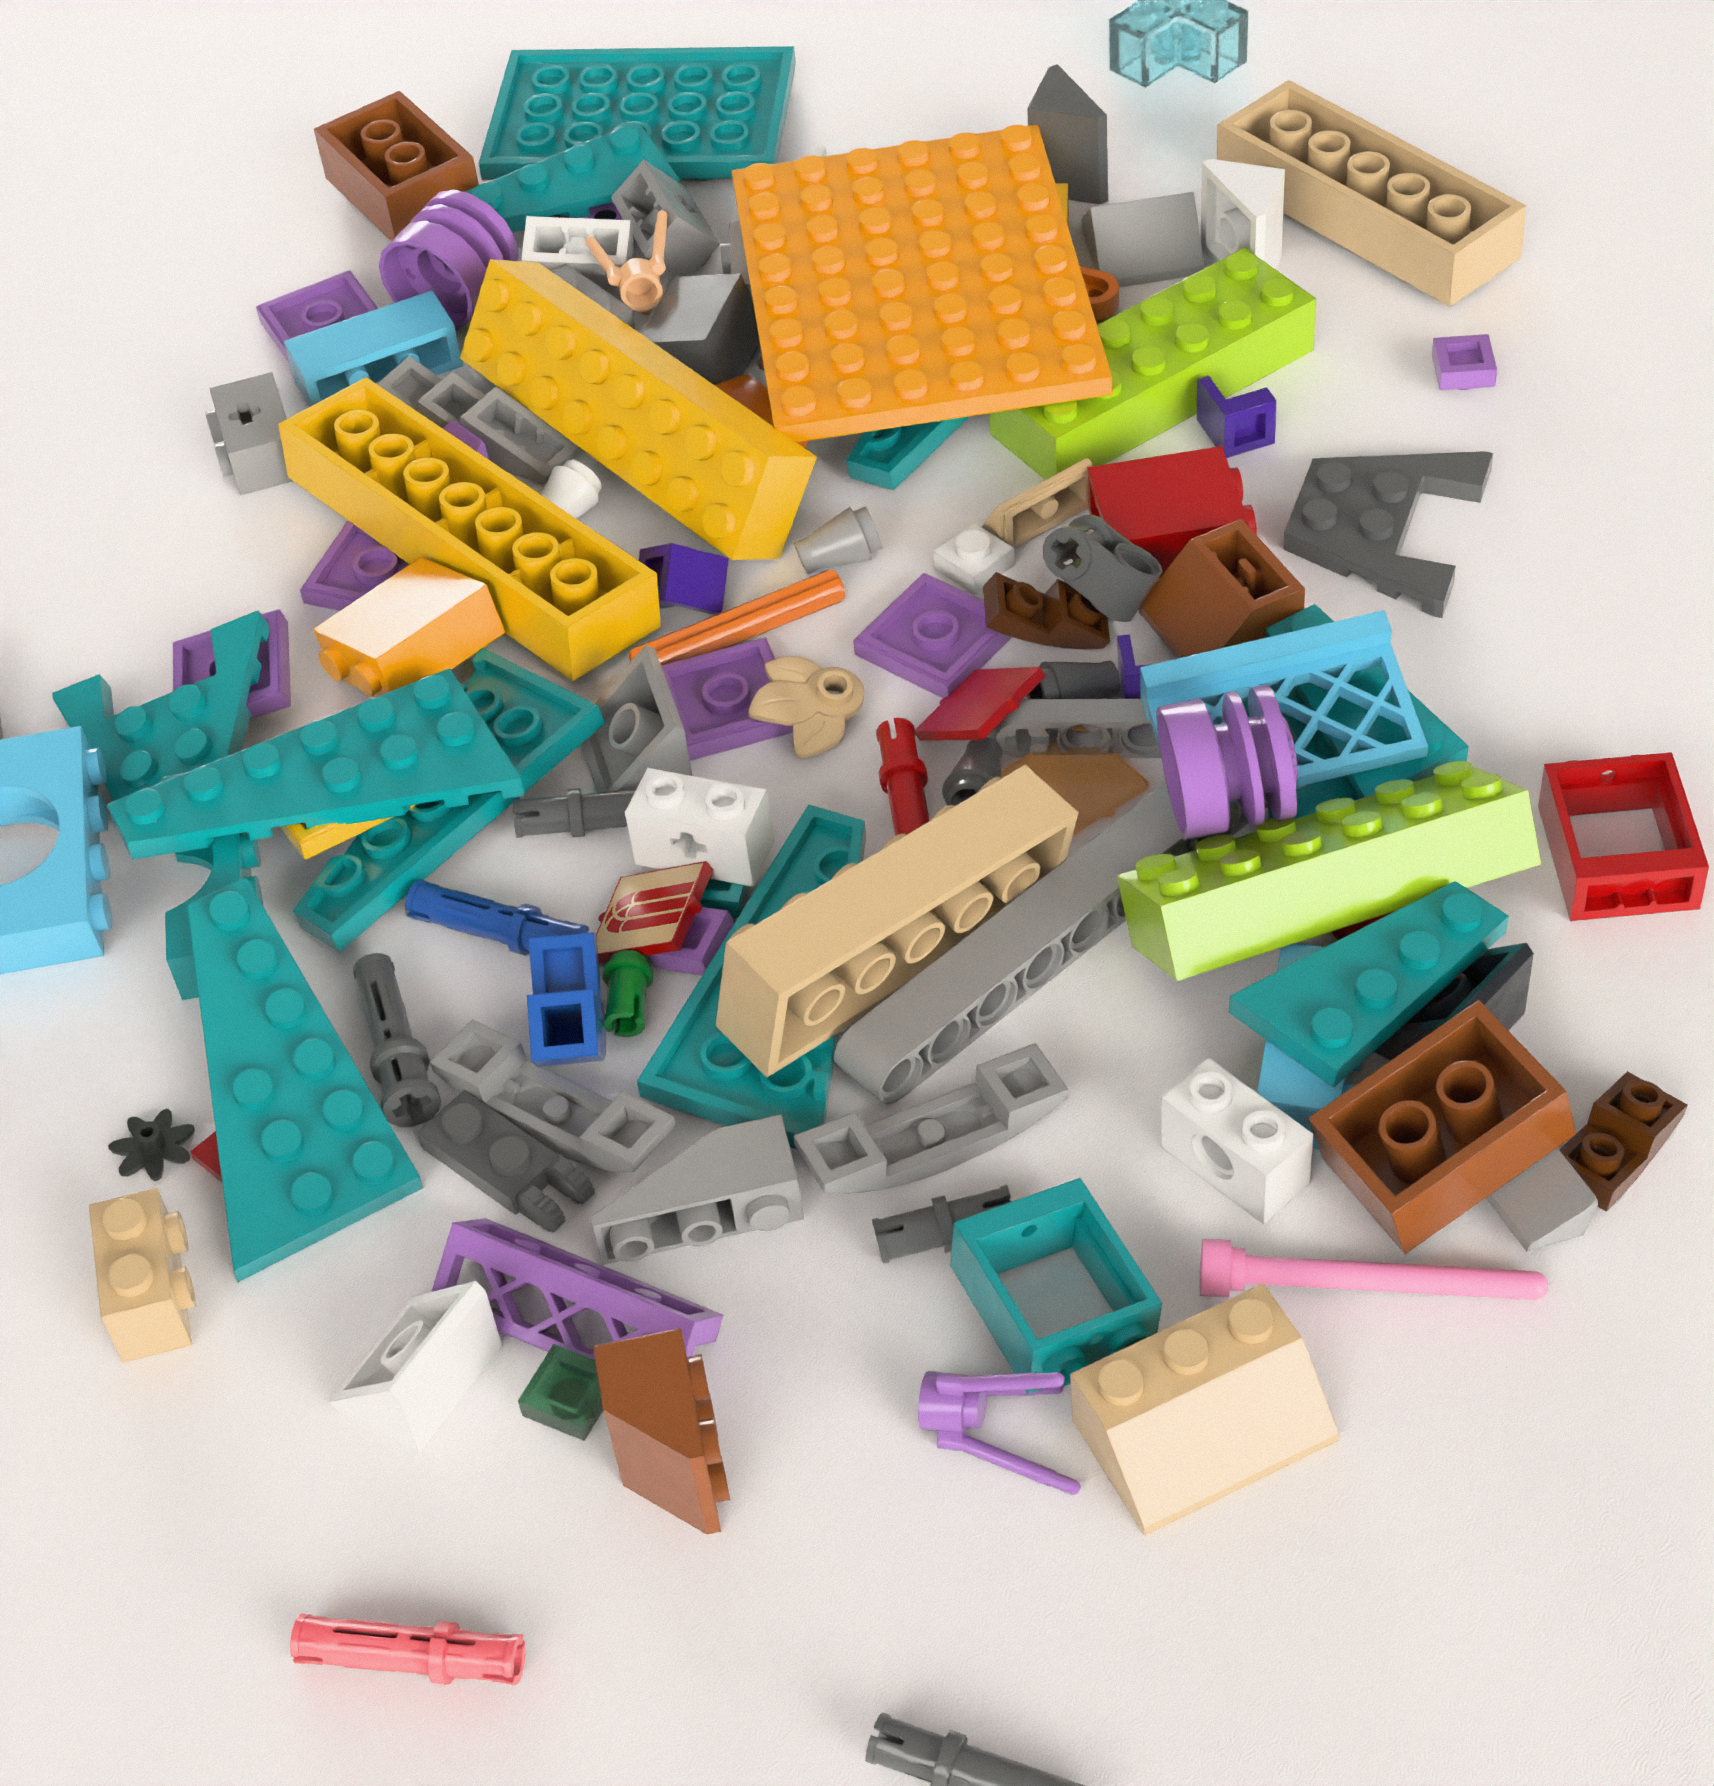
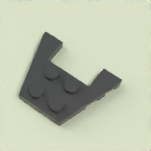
[1283,451,1493,618]

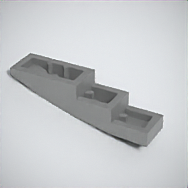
[377,356,580,484]

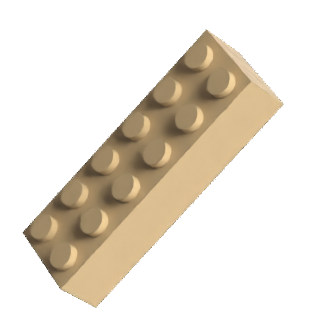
[1217,80,1527,307]
[716,765,1079,1078]

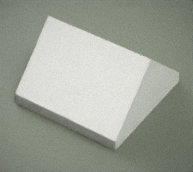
[1201,159,1285,269]
[329,1281,502,1454]

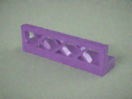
[432,1218,724,1372]

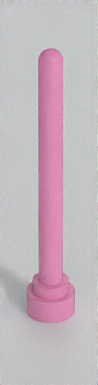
[1200,1239,1548,1300]

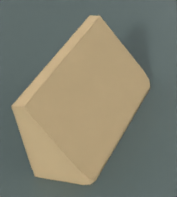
[982,458,1092,549]

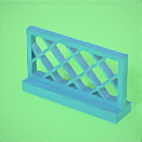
[1140,610,1428,803]

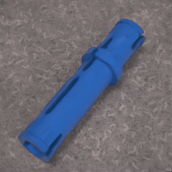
[405,879,590,956]

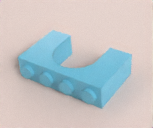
[0,726,112,974]

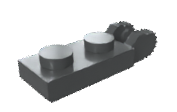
[417,1090,595,1233]

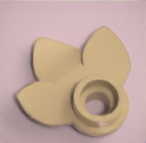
[748,656,864,758]

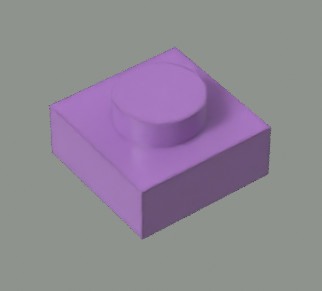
[1432,334,1497,390]
[649,907,735,975]

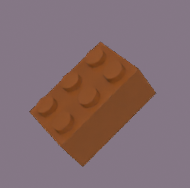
[313,90,479,241]
[1308,1000,1576,1254]

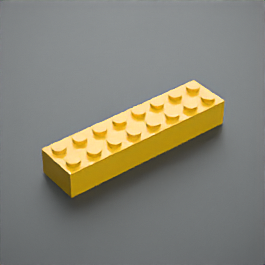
[460,259,817,560]
[278,377,661,681]

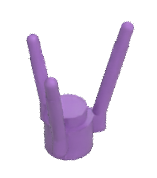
[918,1371,1081,1495]

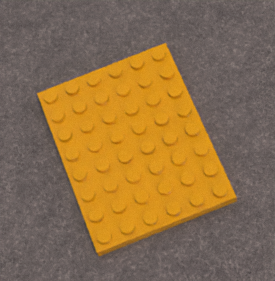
[731,124,1113,442]

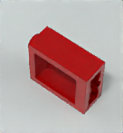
[1538,752,1709,921]

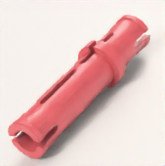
[290,1614,526,1685]

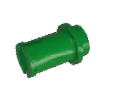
[602,950,654,1037]

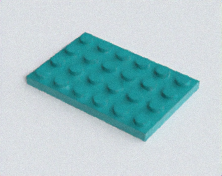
[478,46,796,181]

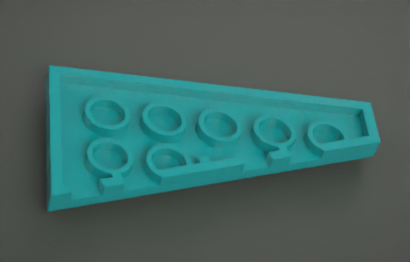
[293,648,605,952]
[107,668,525,860]
[637,804,866,1150]
[187,877,423,1282]

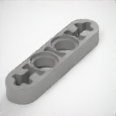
[995,699,1217,758]

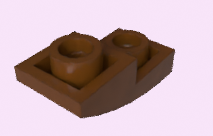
[983,572,1110,649]
[1559,1071,1688,1212]

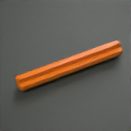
[629,570,845,666]

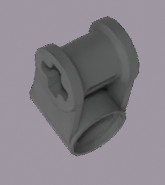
[1043,515,1163,622]

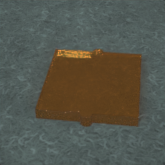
[1002,725,1149,835]

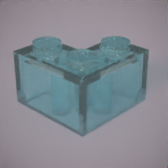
[1109,0,1248,88]

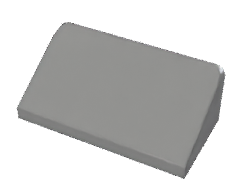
[1486,1148,1598,1252]

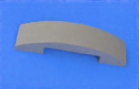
[430,1019,676,1172]
[794,1043,1069,1194]

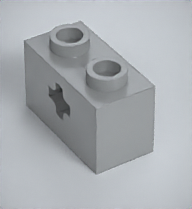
[611,160,720,277]
[205,372,293,495]

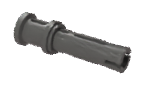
[353,953,442,1127]

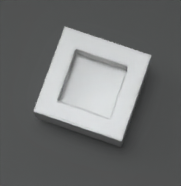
[933,522,1015,594]

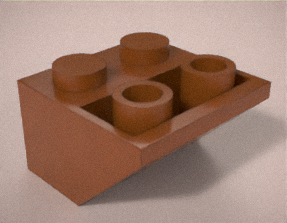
[1139,519,1305,658]
[593,1328,730,1535]

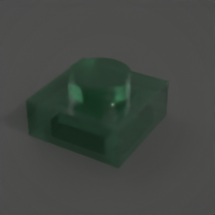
[518,1344,603,1441]

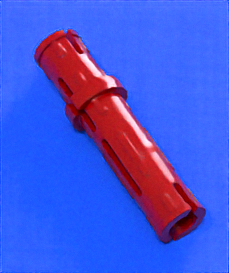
[876,718,930,836]

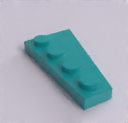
[464,121,681,233]
[846,416,970,490]
[1265,604,1469,800]
[1228,881,1509,1088]

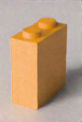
[313,557,505,697]

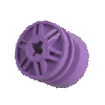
[379,190,519,331]
[1156,684,1298,841]

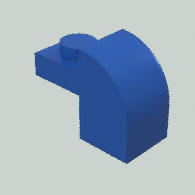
[527,932,606,1067]

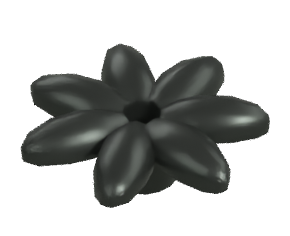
[108,1109,195,1181]

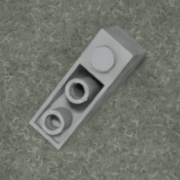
[591,1114,804,1265]

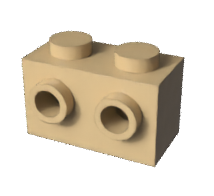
[89,1188,196,1363]

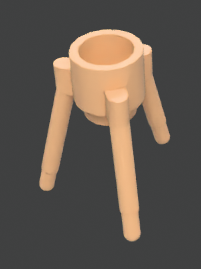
[586,210,667,315]

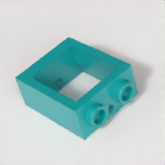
[950,1178,1162,1395]

